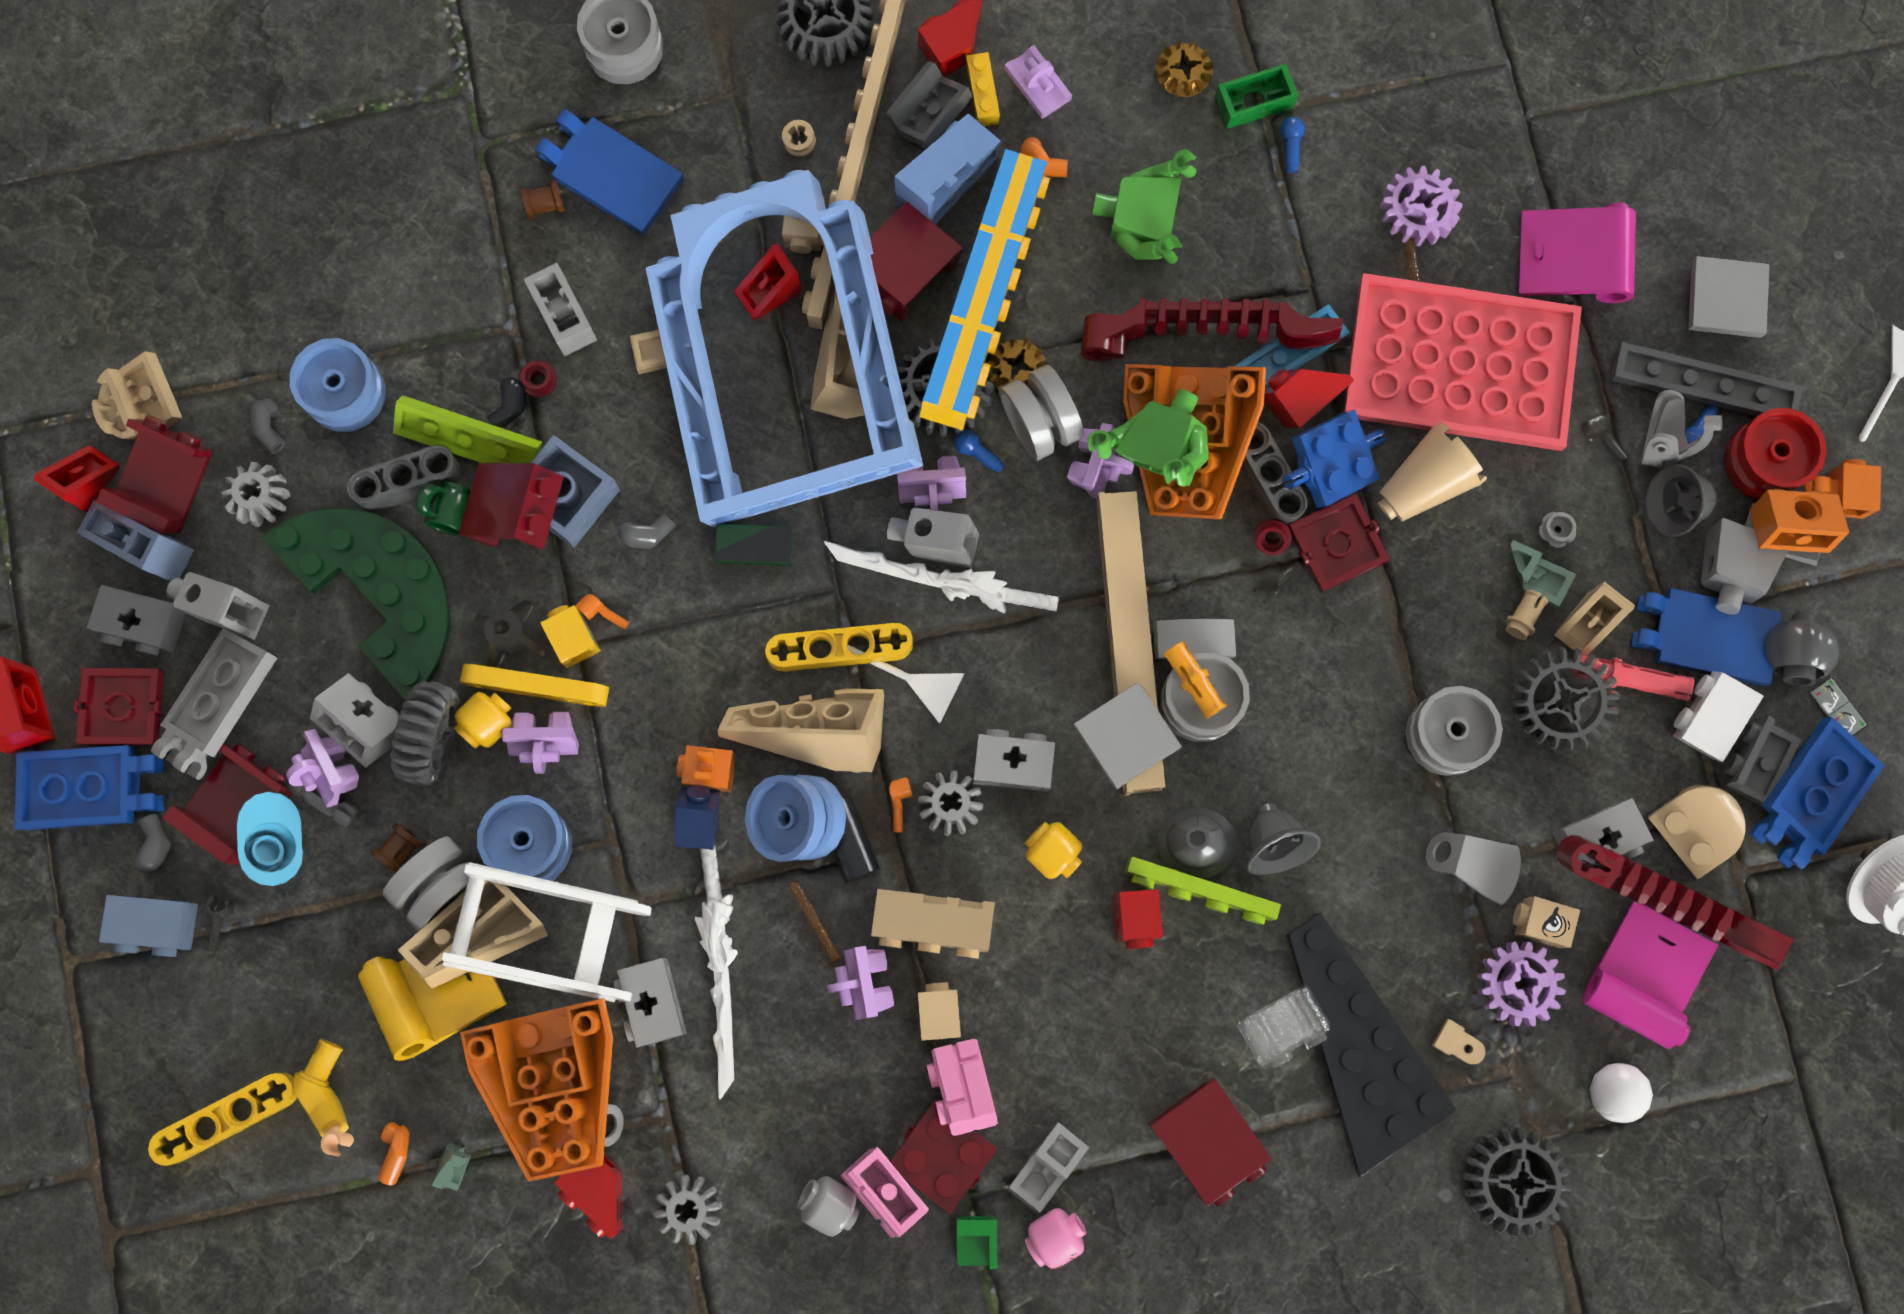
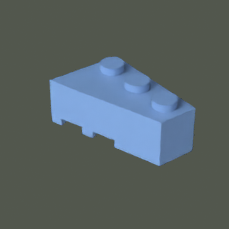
[895,114,1001,225]

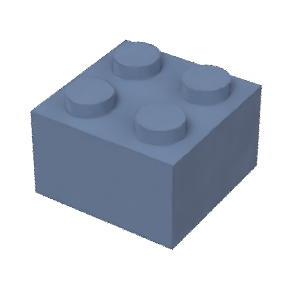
[531,435,620,548]

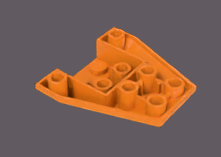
[1123,364,1266,519]
[460,998,613,1182]

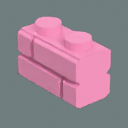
[927,1039,998,1136]
[840,1147,929,1238]

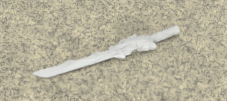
[824,541,1059,613]
[695,846,737,1099]

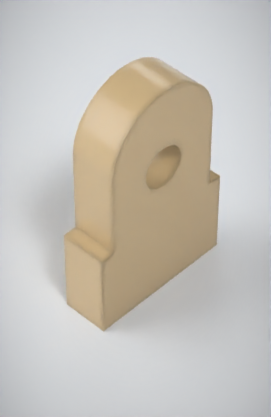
[1432,1019,1485,1064]

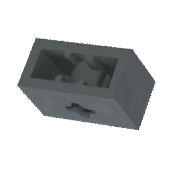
[86,585,187,656]

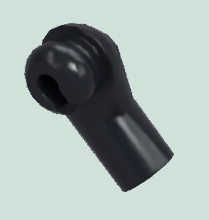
[486,377,526,428]

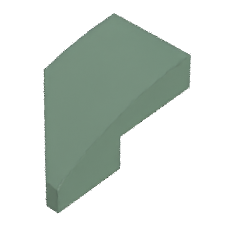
[1510,540,1577,610]
[432,1142,471,1191]

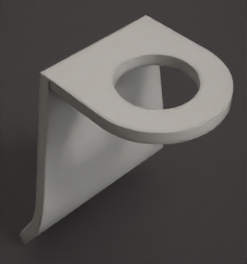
[1426,832,1521,905]

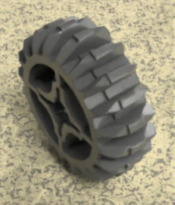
[776,0,873,68]
[897,337,994,437]
[1512,647,1620,751]
[390,681,460,786]
[1461,1127,1572,1238]

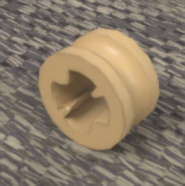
[782,120,816,157]

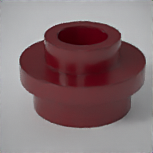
[519,360,557,397]
[1254,519,1292,555]

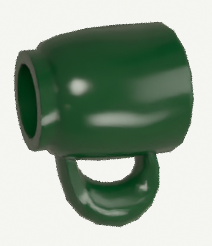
[415,481,471,536]

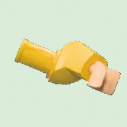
[293,1038,354,1157]

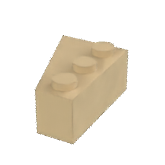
[398,881,548,989]
[871,889,995,959]

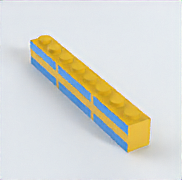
[920,149,1050,430]

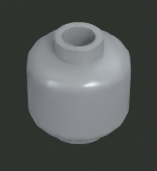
[797,1176,859,1237]

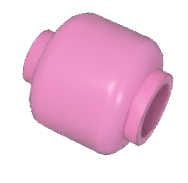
[1025,1208,1087,1270]

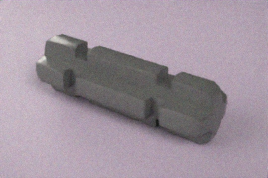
[288,781,358,827]

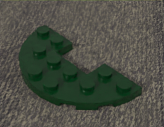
[262,508,451,701]

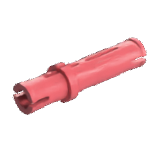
[1572,654,1694,701]

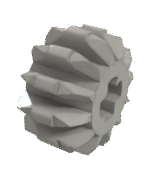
[221,461,291,527]
[918,771,983,837]
[654,1174,723,1245]

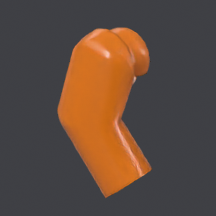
[1020,137,1068,178]
[377,1122,410,1185]

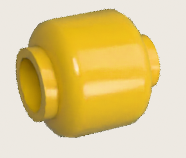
[454,692,512,749]
[1024,822,1082,879]

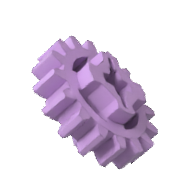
[1380,166,1462,246]
[1477,942,1566,1026]

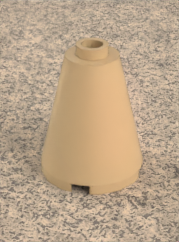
[1377,422,1487,522]

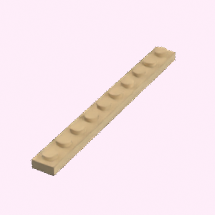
[802,0,906,330]

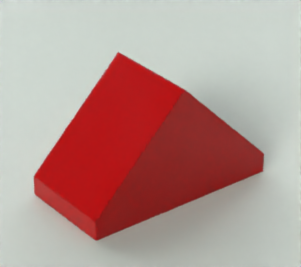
[734,244,802,320]
[34,445,119,513]

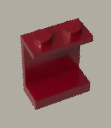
[870,201,963,322]
[96,415,213,534]
[459,463,564,549]
[163,743,292,866]
[1147,1078,1272,1207]

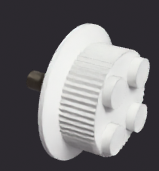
[1846,835,1904,936]

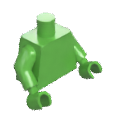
[1092,149,1196,264]
[1087,389,1209,486]

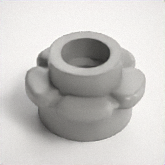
[1539,512,1576,548]

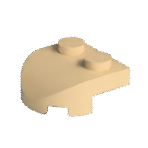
[92,351,182,440]
[1648,785,1746,880]

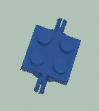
[1282,410,1386,508]

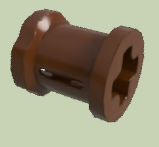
[520,179,566,220]
[371,822,424,873]

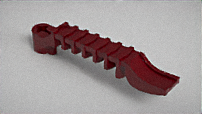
[1081,298,1343,362]
[1557,835,1794,970]

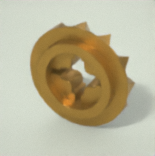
[1156,40,1213,97]
[988,337,1047,390]

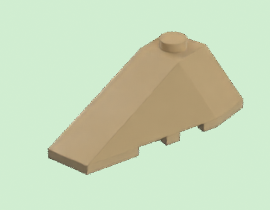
[810,283,865,419]
[717,689,884,773]

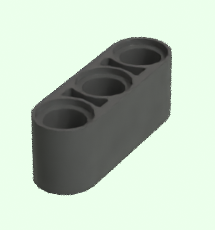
[1241,422,1307,525]
[347,445,462,512]

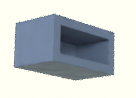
[99,895,198,957]

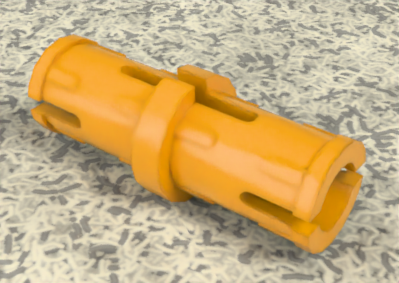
[1163,641,1227,719]

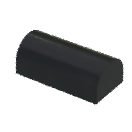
[832,798,881,884]

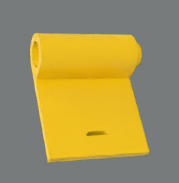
[358,956,507,1061]

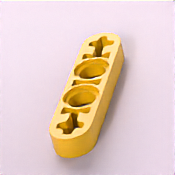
[765,623,913,672]
[460,664,609,707]
[148,1073,297,1166]

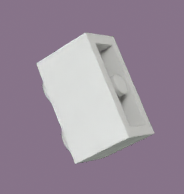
[1673,671,1764,762]

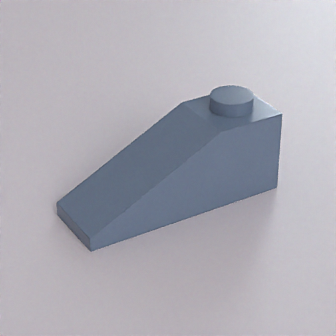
[77,500,194,581]

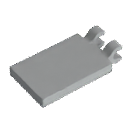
[151,628,277,780]

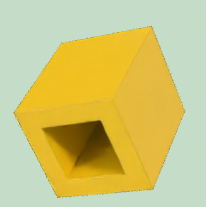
[540,605,601,669]

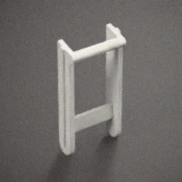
[442,862,652,1002]

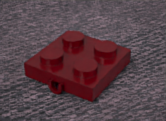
[1288,494,1390,594]
[73,668,164,746]
[890,1101,997,1215]

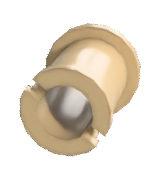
[1506,590,1548,640]

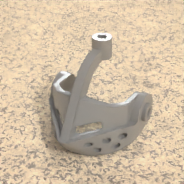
[1641,390,1722,469]

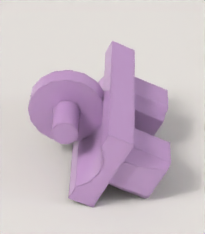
[1004,45,1072,119]
[1067,423,1134,499]
[897,455,966,511]
[502,712,579,774]
[286,729,359,808]
[826,946,894,1020]

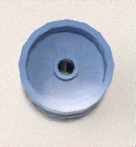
[290,338,386,432]
[745,775,846,862]
[477,795,572,881]

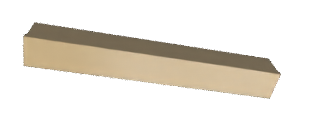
[1096,491,1165,796]

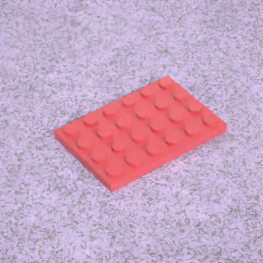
[1343,273,1582,451]

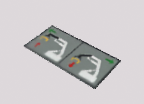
[1809,676,1868,736]

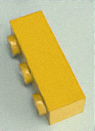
[966,52,1000,127]

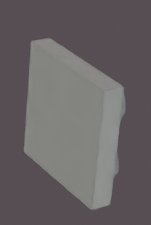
[1688,256,1770,338]
[1073,682,1182,790]

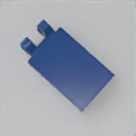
[535,109,684,236]
[1630,588,1782,687]
[1750,717,1885,869]
[14,745,165,830]

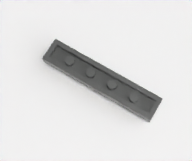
[1610,342,1803,416]

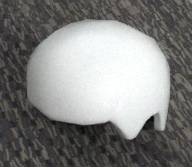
[1589,1063,1653,1123]

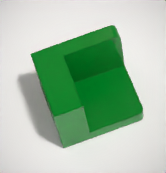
[956,1216,997,1269]

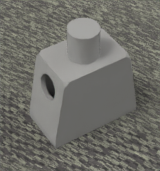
[887,508,979,569]
[1701,518,1789,615]
[166,572,270,640]

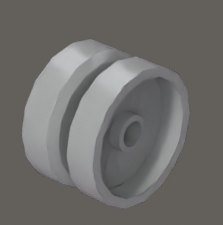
[577,0,664,84]
[999,364,1084,462]
[1160,652,1250,742]
[1405,686,1503,776]
[383,836,472,933]

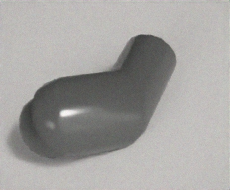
[249,398,286,454]
[618,513,676,549]
[134,814,171,873]

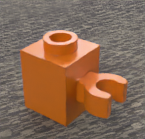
[1804,459,1881,519]
[676,745,736,793]

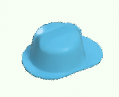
[237,792,303,886]

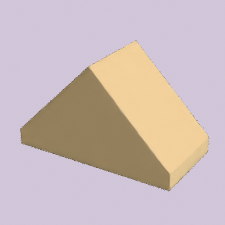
[1554,582,1635,655]

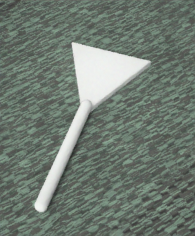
[1859,325,1904,442]
[847,645,964,724]

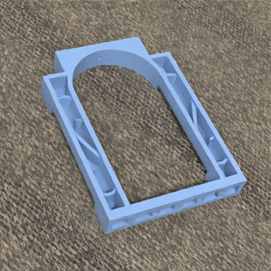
[646,170,923,527]

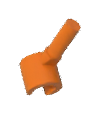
[576,594,630,630]
[889,777,913,833]

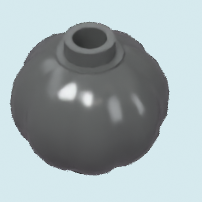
[1765,613,1839,686]

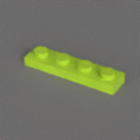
[393,395,542,463]
[1124,857,1281,925]

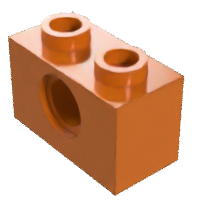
[1749,489,1849,553]

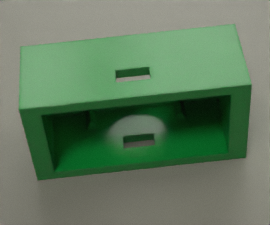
[1214,64,1299,129]

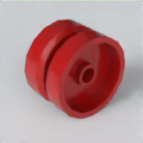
[1724,408,1827,500]

